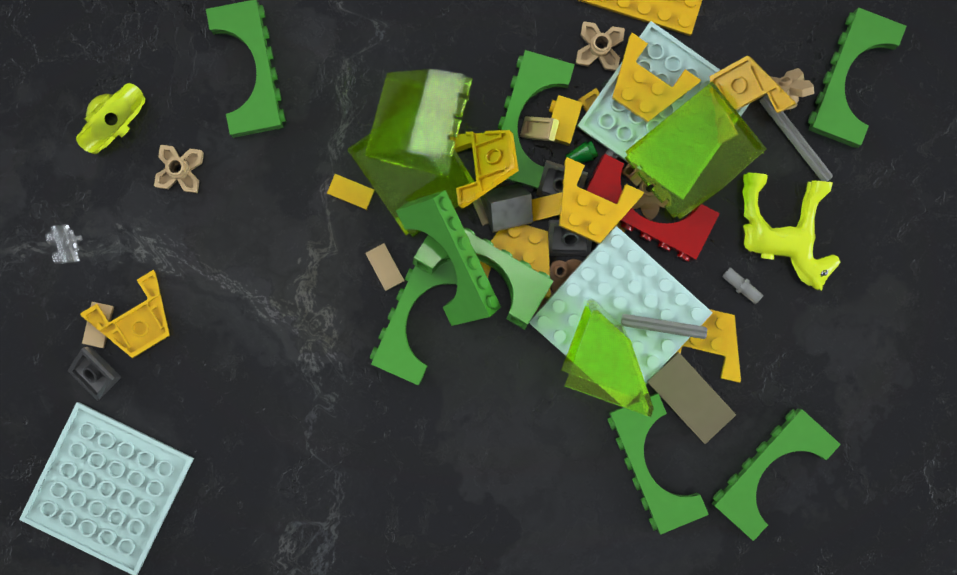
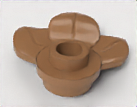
[632,177,671,220]
[549,259,582,293]

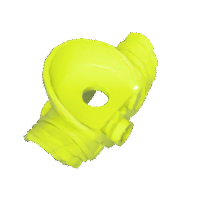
[76,83,145,154]

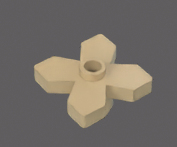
[576,22,625,71]
[769,68,814,110]
[154,145,204,193]

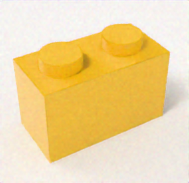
[549,95,583,146]

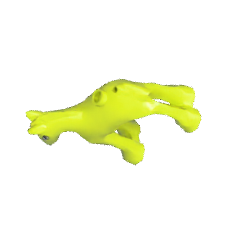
[742,173,841,291]

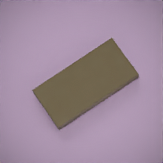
[647,352,736,444]

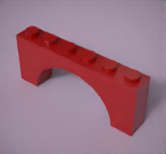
[585,154,720,262]

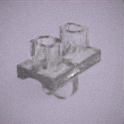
[45,224,83,264]

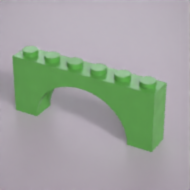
[206,0,286,138]
[808,7,907,148]
[498,50,575,190]
[396,190,501,326]
[413,228,553,330]
[369,249,458,385]
[607,393,709,535]
[712,408,841,541]

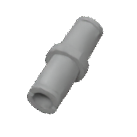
[722,267,763,304]

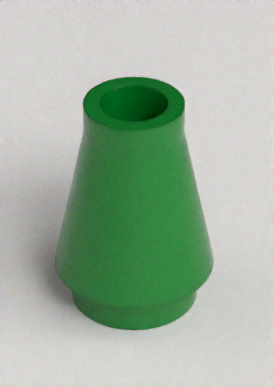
[565,141,599,163]

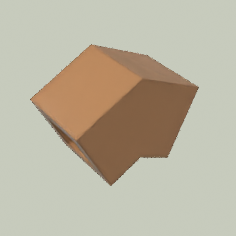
[621,163,646,188]

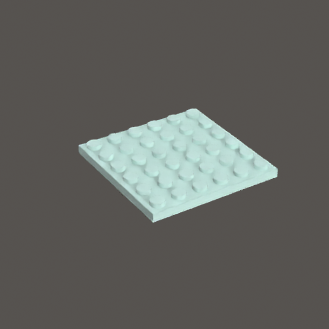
[577,21,750,200]
[529,226,713,407]
[19,402,194,575]

